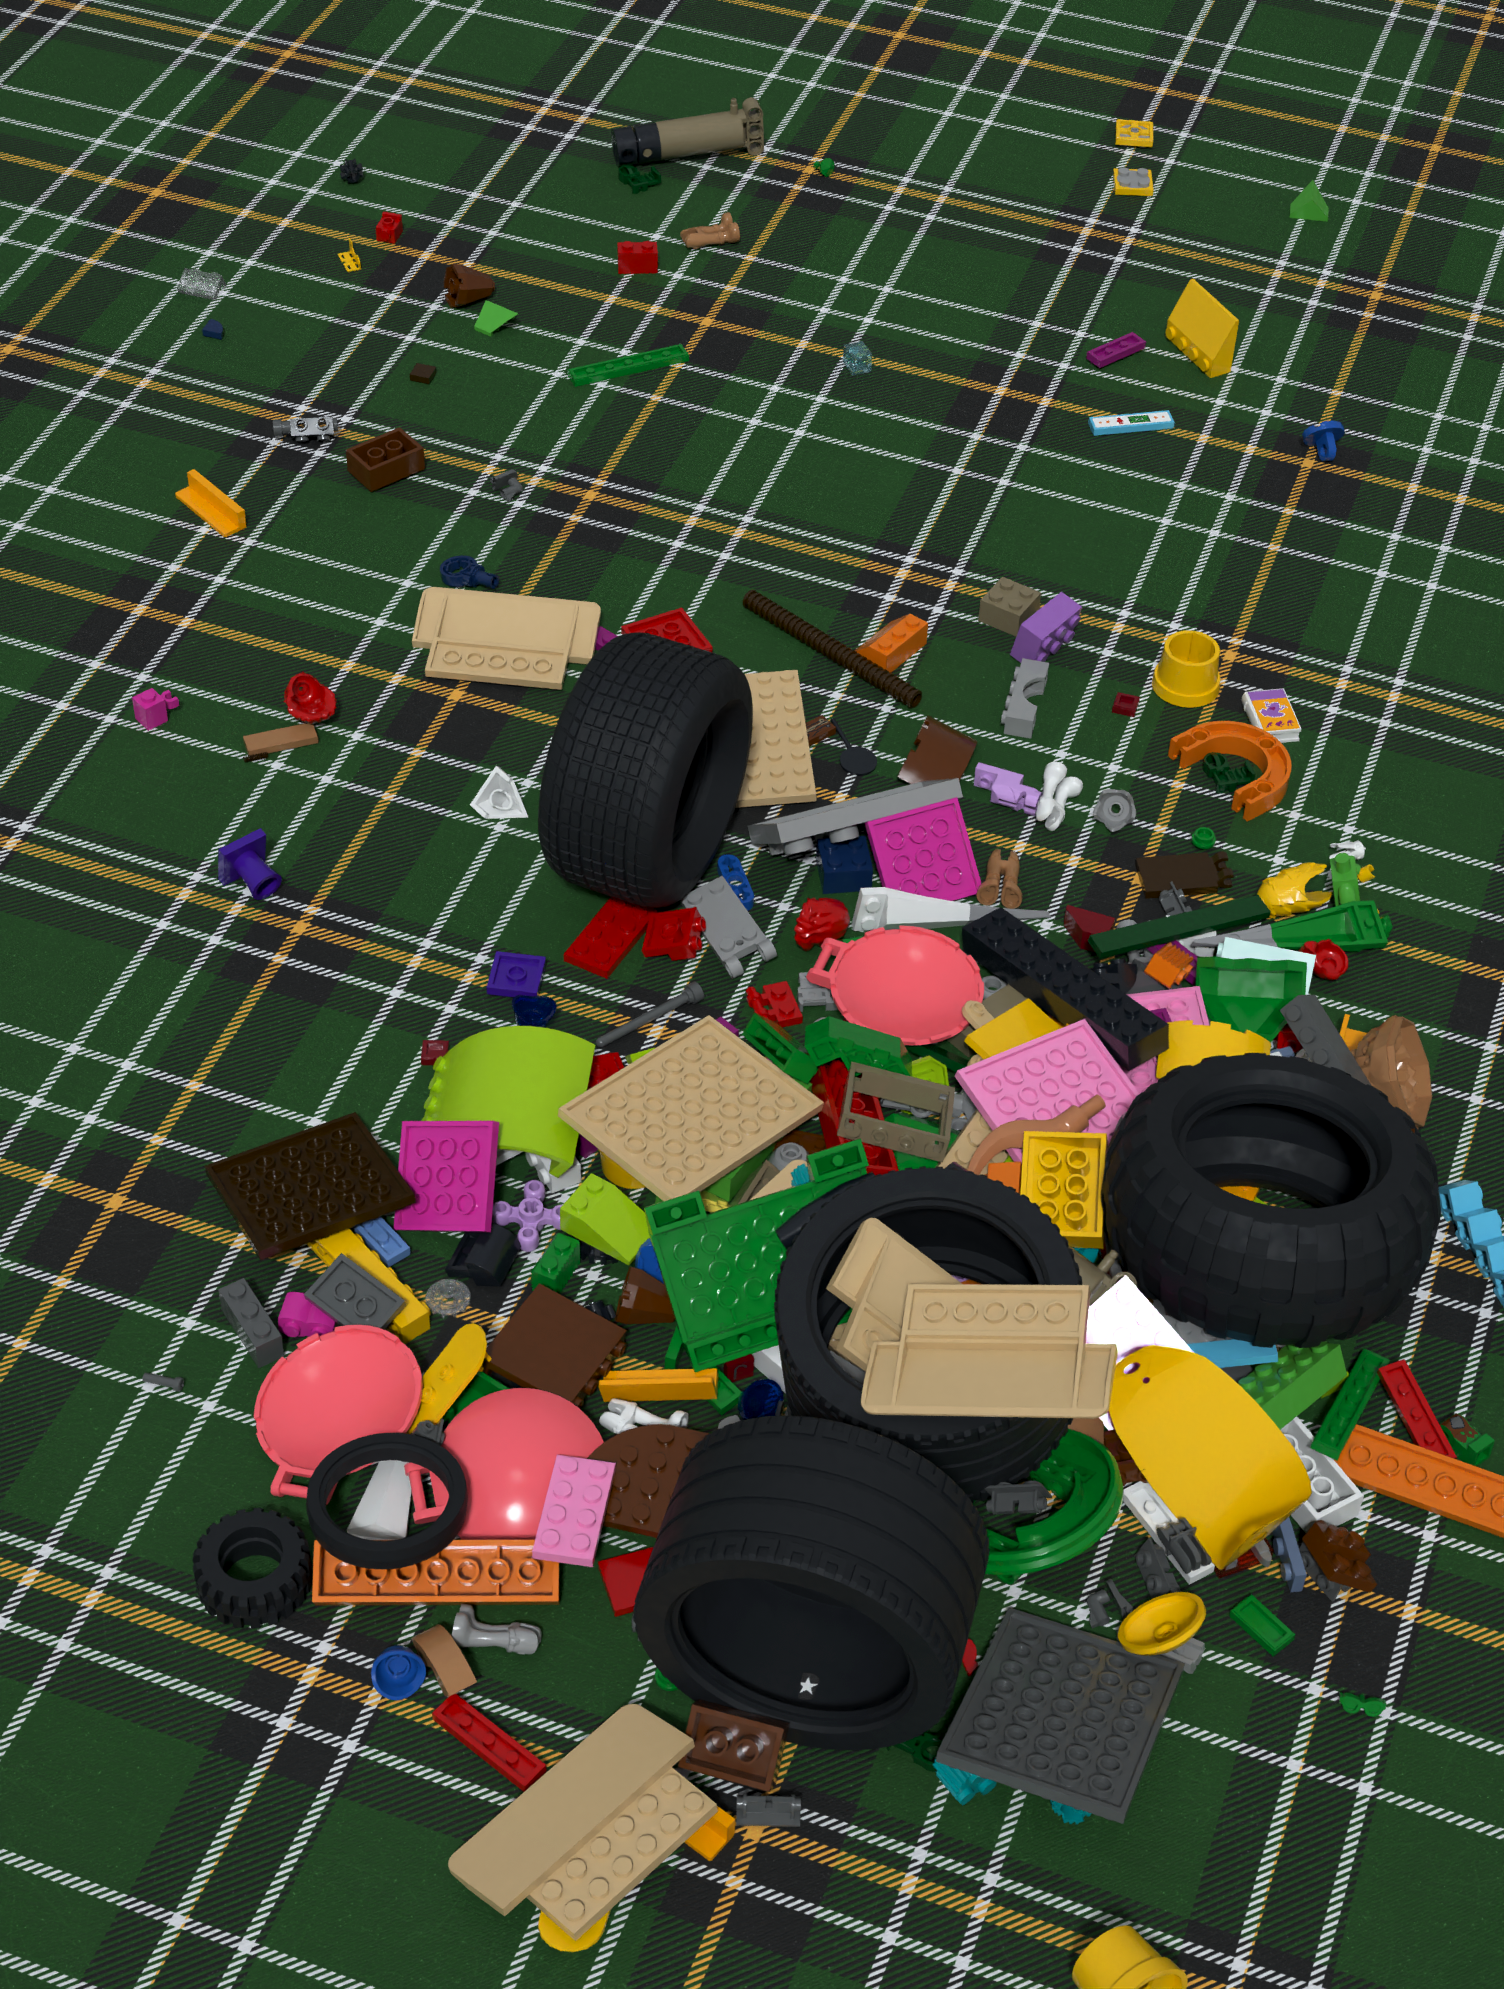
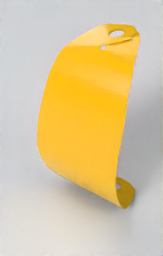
[1109,1345,1312,1570]

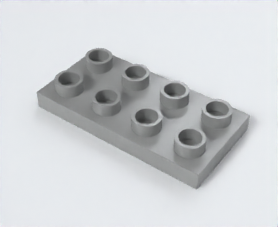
[748,778,963,855]

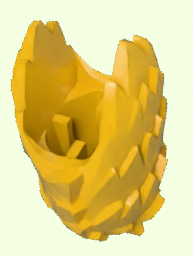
[1257,862,1332,919]

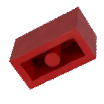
[617,241,658,274]

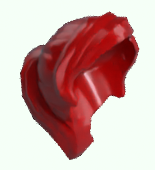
[1298,939,1349,981]

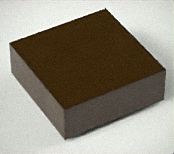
[410,363,437,384]

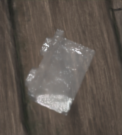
[177,268,226,300]

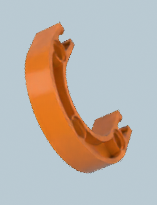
[1168,721,1292,822]

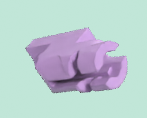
[974,762,1043,816]

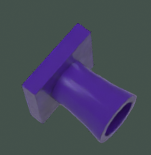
[218,828,282,900]

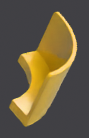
[1156,1020,1271,1079]

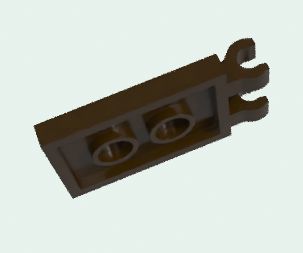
[1135,851,1234,899]

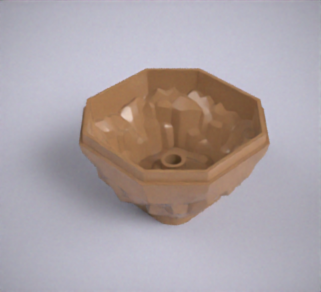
[1351,1015,1432,1129]

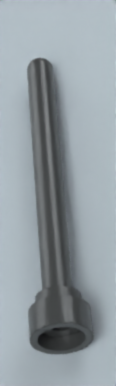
[596,981,704,1047]

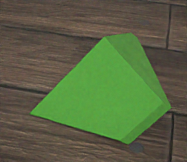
[1289,180,1329,222]
[474,300,518,337]

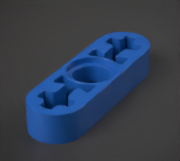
[717,854,754,911]

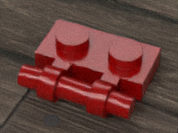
[746,981,803,1028]

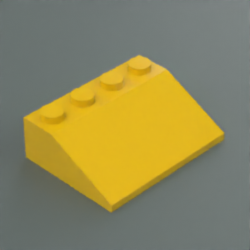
[1165,279,1239,378]
[1020,1131,1108,1249]

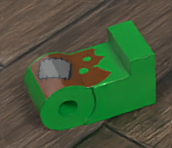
[1439,1413,1495,1467]

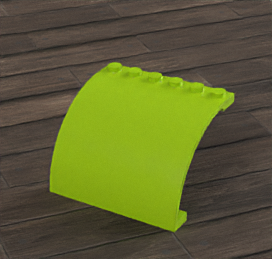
[421,1026,595,1178]

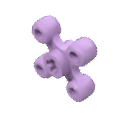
[492,1180,562,1252]

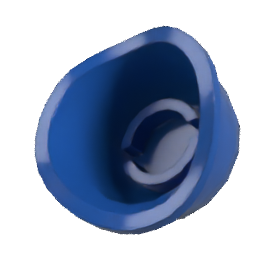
[371,1645,426,1700]

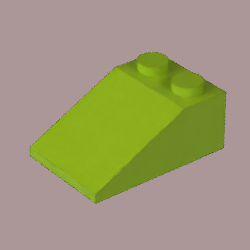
[560,1173,650,1265]

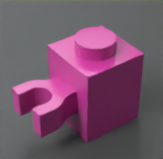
[132,688,179,731]

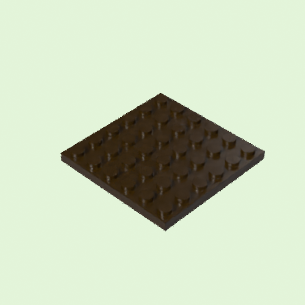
[204,1112,416,1260]

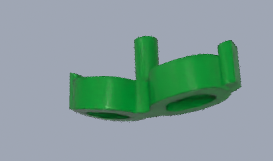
[1339,1692,1386,1717]

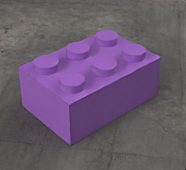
[1010,591,1082,663]

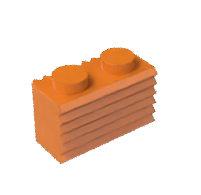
[1144,942,1194,989]

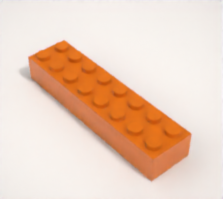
[312,1540,560,1606]

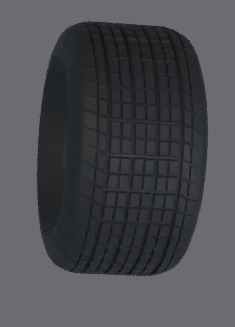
[538,632,753,908]

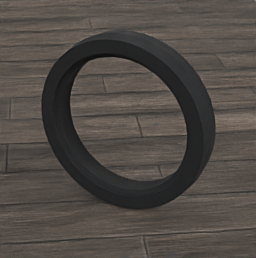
[306,1433,468,1569]

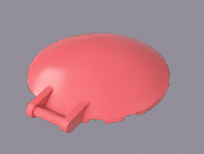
[806,925,984,1046]
[254,1325,423,1505]
[404,1388,604,1540]

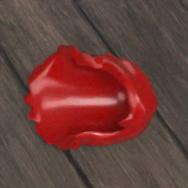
[284,671,337,724]
[794,898,850,951]

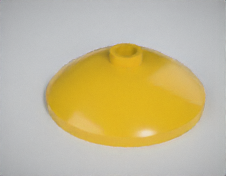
[1118,1592,1206,1656]

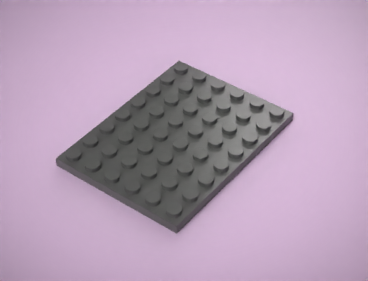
[936,1607,1185,1824]

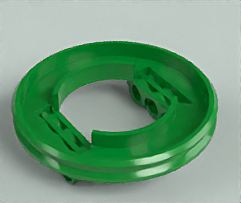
[973,1429,1124,1585]

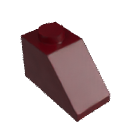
[1063,905,1115,953]

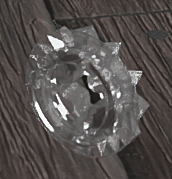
[426,1279,471,1319]

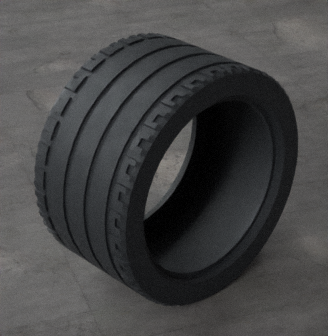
[774,1166,1082,1504]
[633,1416,990,1750]

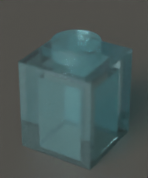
[843,341,872,375]

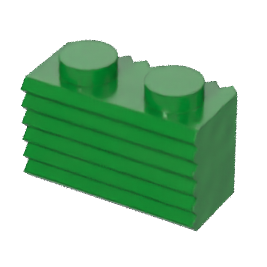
[531,1233,580,1294]

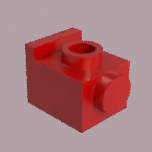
[376,212,403,244]

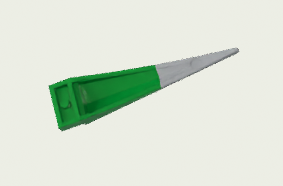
[1191,900,1388,952]

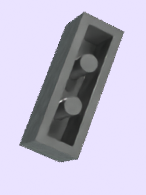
[218,1278,284,1368]

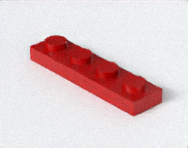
[1377,1359,1457,1459]
[432,1693,547,1792]

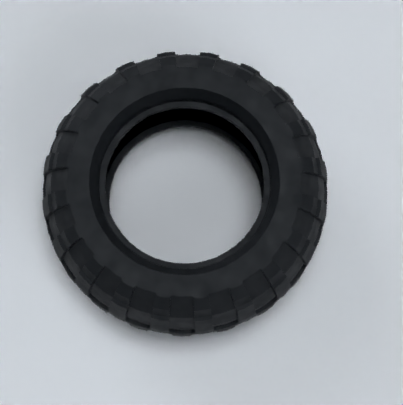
[1101,1053,1441,1348]

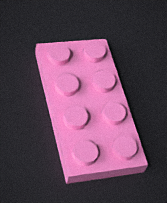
[532,1455,616,1567]

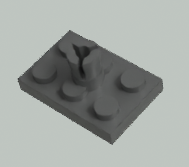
[304,1253,406,1330]

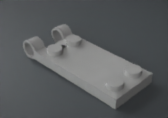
[680,876,777,979]

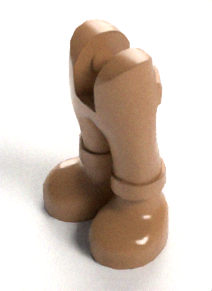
[680,212,740,249]
[976,849,1023,909]

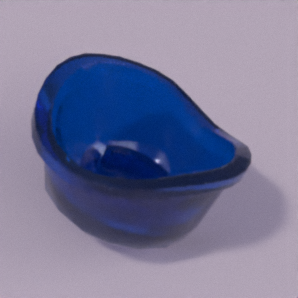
[512,995,557,1028]
[738,1379,783,1420]

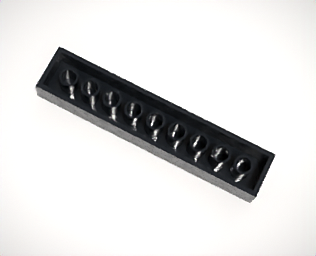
[962,907,1169,1071]

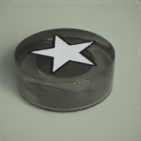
[798,1673,820,1700]

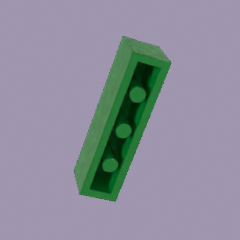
[742,1013,818,1084]

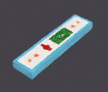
[1088,410,1175,436]

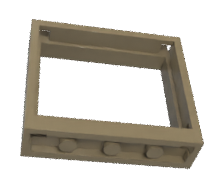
[837,1061,955,1162]

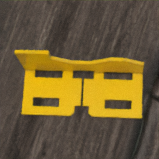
[338,238,361,272]

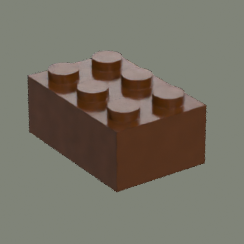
[346,427,425,492]
[678,1699,790,1792]

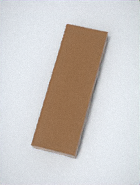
[243,723,318,757]

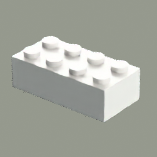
[1281,1417,1364,1533]

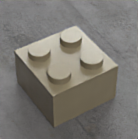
[978,577,1041,636]

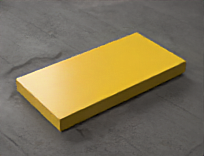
[964,998,1061,1060]

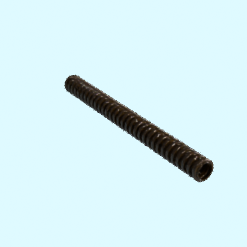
[743,589,922,709]

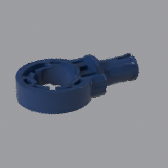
[440,555,499,589]

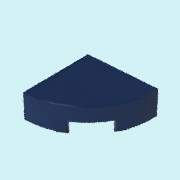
[202,319,223,340]

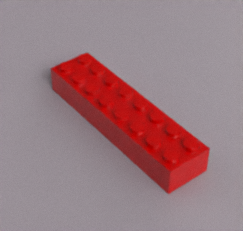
[810,1057,899,1175]

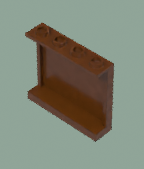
[482,1283,627,1409]

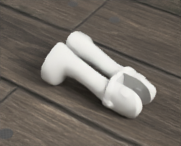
[1036,762,1083,831]
[599,1398,689,1434]

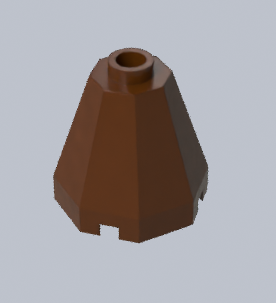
[443,264,495,308]
[614,1266,675,1324]

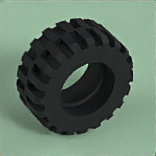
[193,1508,312,1629]

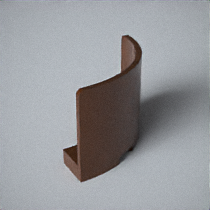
[897,715,977,784]

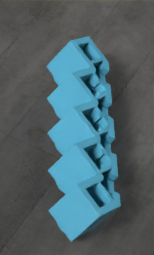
[1439,1180,1504,1307]

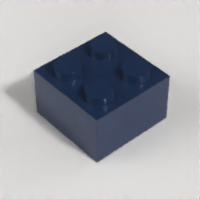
[816,836,873,894]

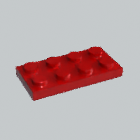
[564,897,657,979]

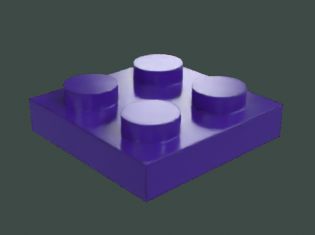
[487,951,546,1000]

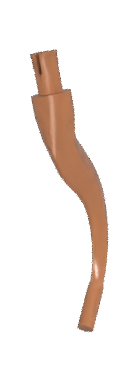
[967,1094,1106,1175]

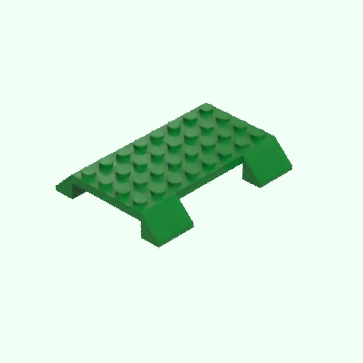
[644,1138,869,1372]

